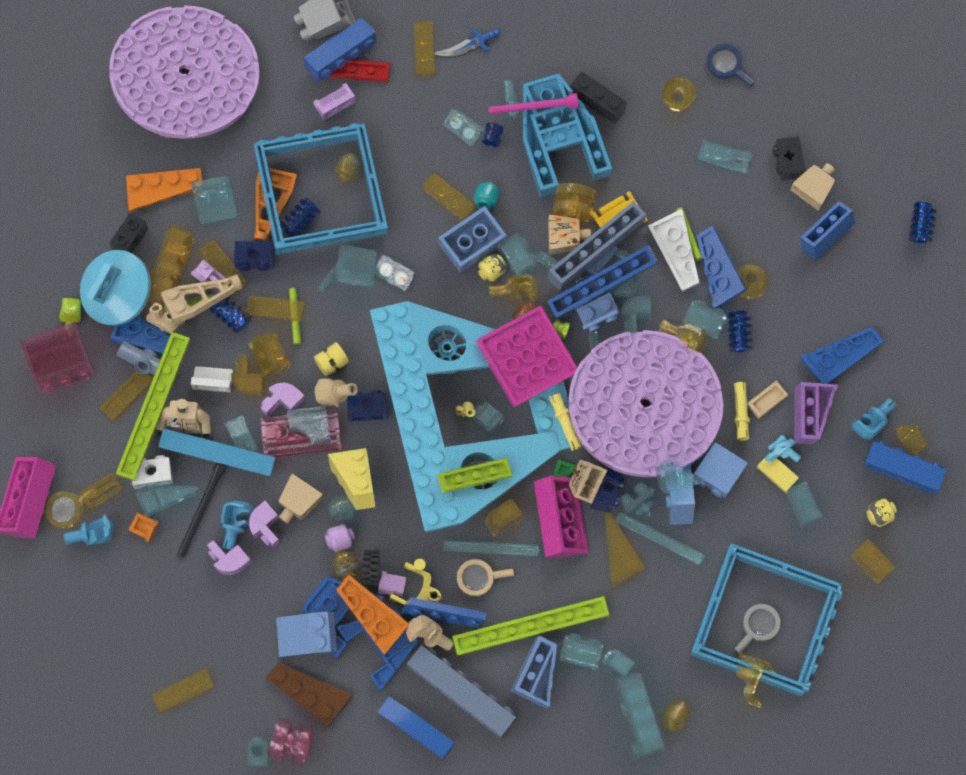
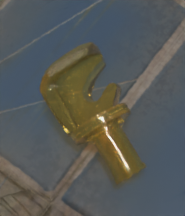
[489,274,538,303]
[659,320,707,353]

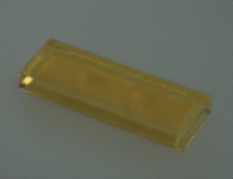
[414,21,435,76]
[421,172,476,221]
[198,239,247,295]
[246,296,305,322]
[99,370,153,422]
[152,668,214,713]

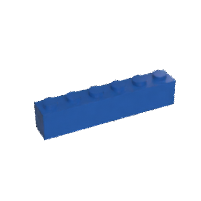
[547,245,659,319]

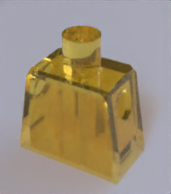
[484,499,526,537]

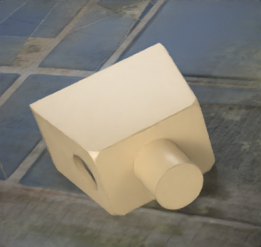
[790,163,835,211]
[278,474,323,524]

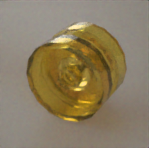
[552,183,596,223]

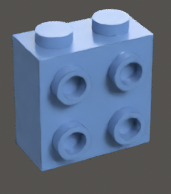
[693,442,748,498]

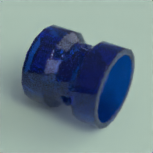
[482,122,504,147]

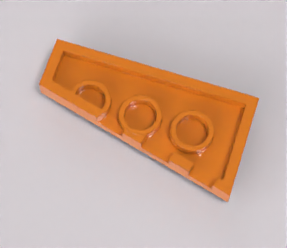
[126,168,203,213]
[336,575,409,656]

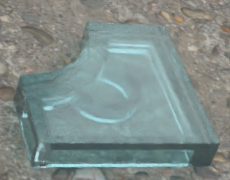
[287,405,331,445]

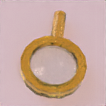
[45,487,99,528]

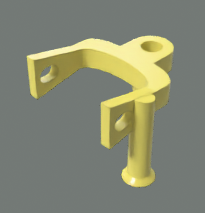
[389,559,441,606]

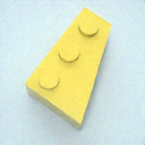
[328,448,375,510]

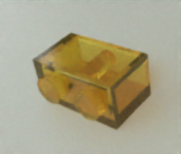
[248,332,291,377]
[851,539,895,584]

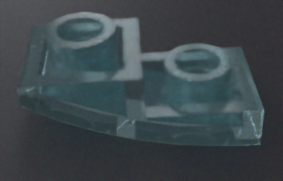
[225,415,259,452]

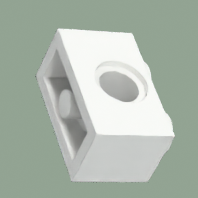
[132,455,173,489]

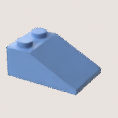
[276,612,337,657]

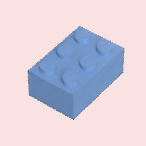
[438,206,507,274]

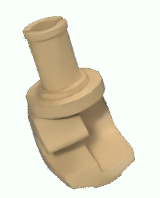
[314,378,358,407]
[406,615,454,651]

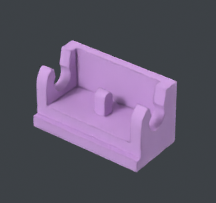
[313,83,356,120]

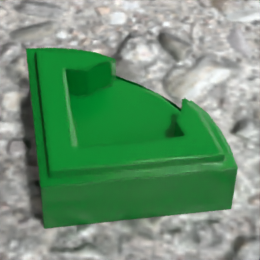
[553,459,577,477]

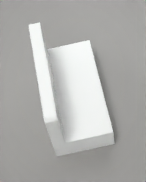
[191,366,233,393]

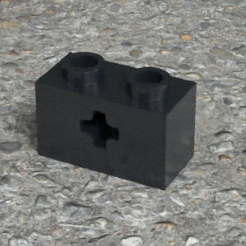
[772,136,806,181]
[109,213,148,253]

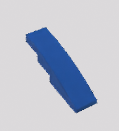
[378,696,456,760]

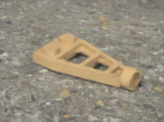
[161,274,242,324]

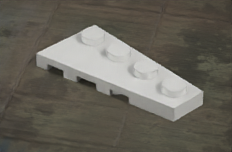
[648,209,699,292]

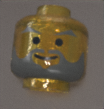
[334,153,361,182]
[331,549,360,580]

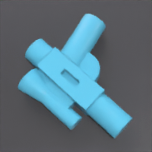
[765,435,801,463]

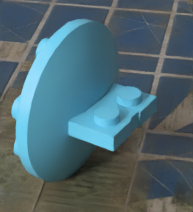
[80,250,151,326]

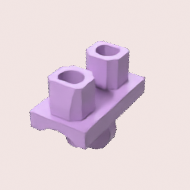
[191,260,226,295]

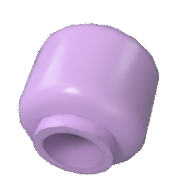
[324,524,355,552]

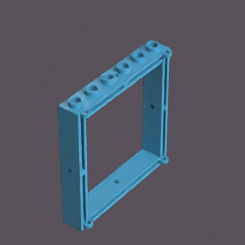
[254,123,388,255]
[690,543,843,697]

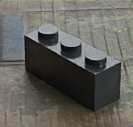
[570,71,627,124]

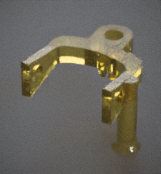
[736,651,775,708]

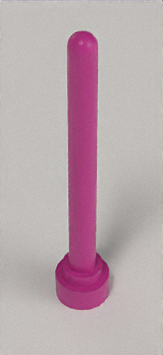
[488,93,578,114]

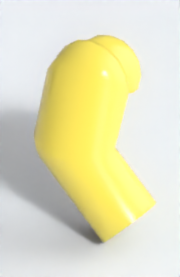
[456,402,475,417]

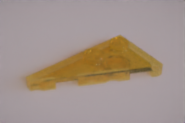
[605,511,645,588]

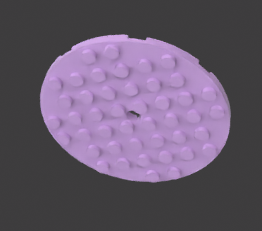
[109,5,260,139]
[568,330,723,477]

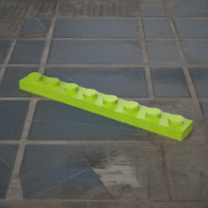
[116,332,191,481]
[452,596,609,656]

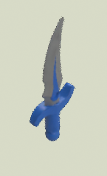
[435,29,501,56]

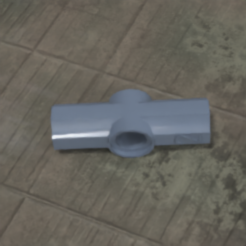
[116,341,160,375]

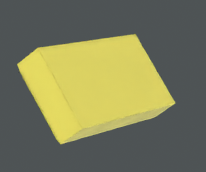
[757,453,799,493]

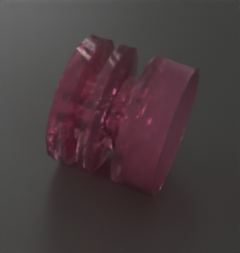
[268,718,313,767]

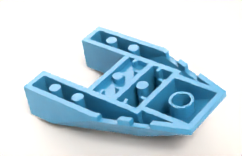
[523,73,612,198]

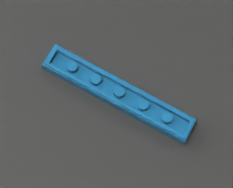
[158,428,276,476]

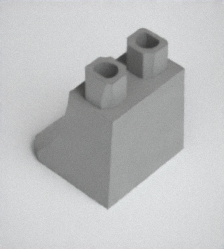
[293,0,356,41]

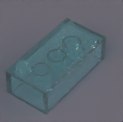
[615,672,665,760]

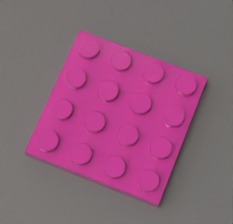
[475,306,577,408]

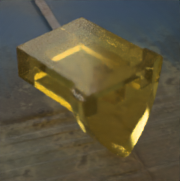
[897,425,928,456]

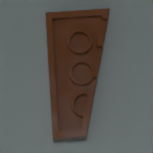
[266,662,353,727]

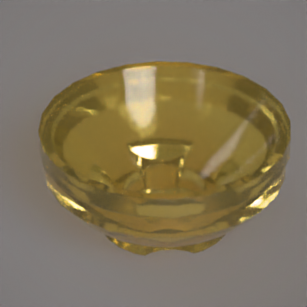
[662,77,696,111]
[737,264,768,299]

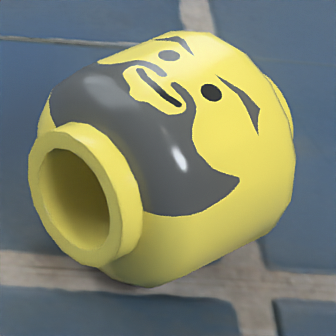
[478,254,506,282]
[866,499,897,527]

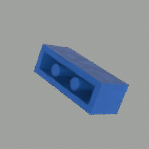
[800,201,855,260]

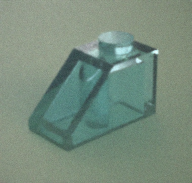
[655,461,702,493]

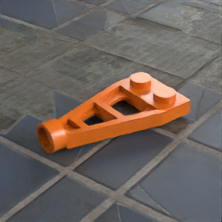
[253,168,297,244]

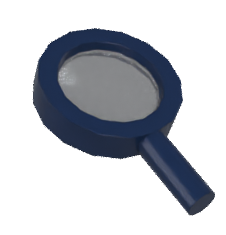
[706,44,755,87]

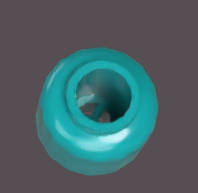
[473,182,500,210]

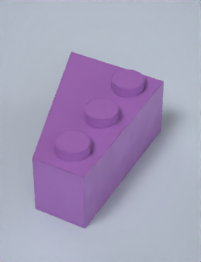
[794,382,838,445]

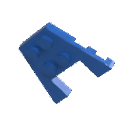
[302,577,384,659]
[337,609,418,691]

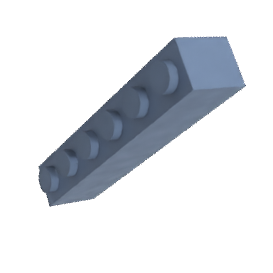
[548,201,646,291]
[407,645,516,739]

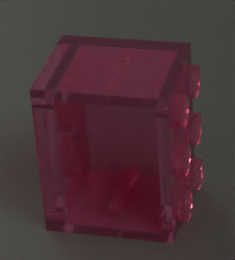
[20,322,95,393]

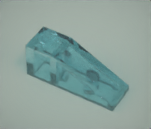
[135,485,200,517]

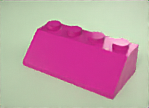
[0,457,56,539]
[534,476,589,558]

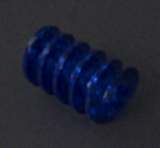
[280,198,321,237]
[908,202,937,243]
[210,296,252,333]
[727,311,753,353]

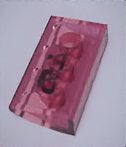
[261,409,342,457]

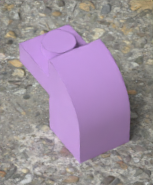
[261,383,305,417]
[249,501,279,548]
[207,540,252,575]

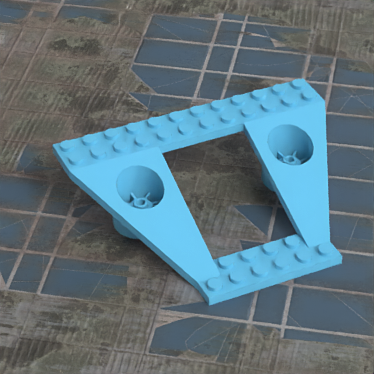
[370,301,571,533]

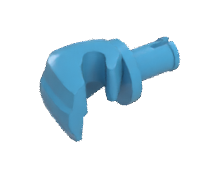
[851,398,897,440]
[221,500,254,550]
[64,515,114,545]

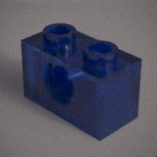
[234,241,274,271]
[347,390,387,422]
[590,466,624,513]

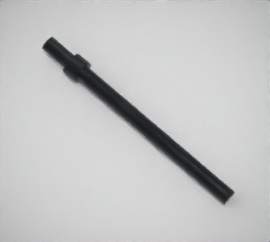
[177,462,226,558]

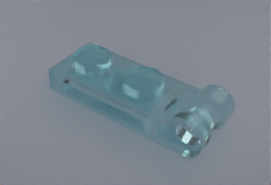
[697,140,753,173]

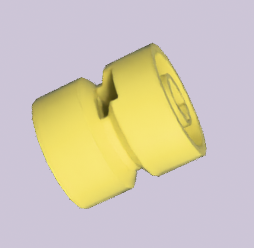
[314,342,350,377]

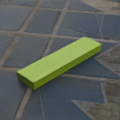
[436,458,513,494]

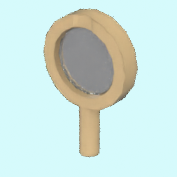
[457,559,514,597]

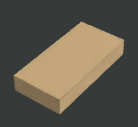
[747,380,788,419]

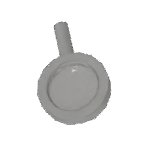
[734,604,780,654]

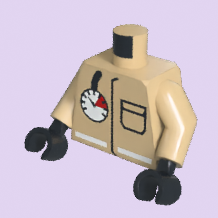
[153,399,213,444]

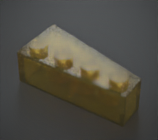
[147,224,195,308]

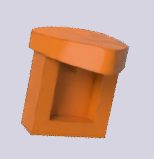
[128,513,160,543]

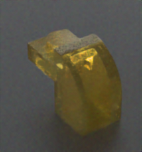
[231,355,263,397]

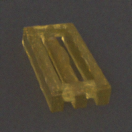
[79,473,123,510]

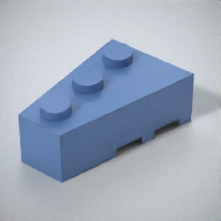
[664,466,695,525]
[511,636,557,709]

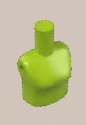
[59,298,82,335]

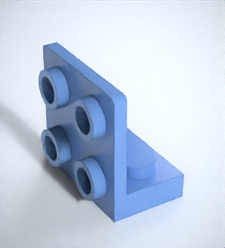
[576,293,620,332]

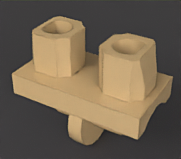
[146,302,185,334]

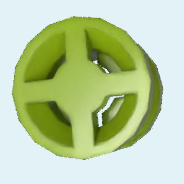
[553,319,570,341]

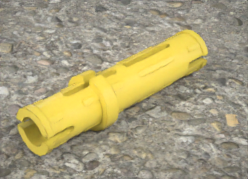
[734,382,750,441]
[549,393,583,451]

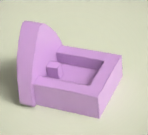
[378,571,406,597]

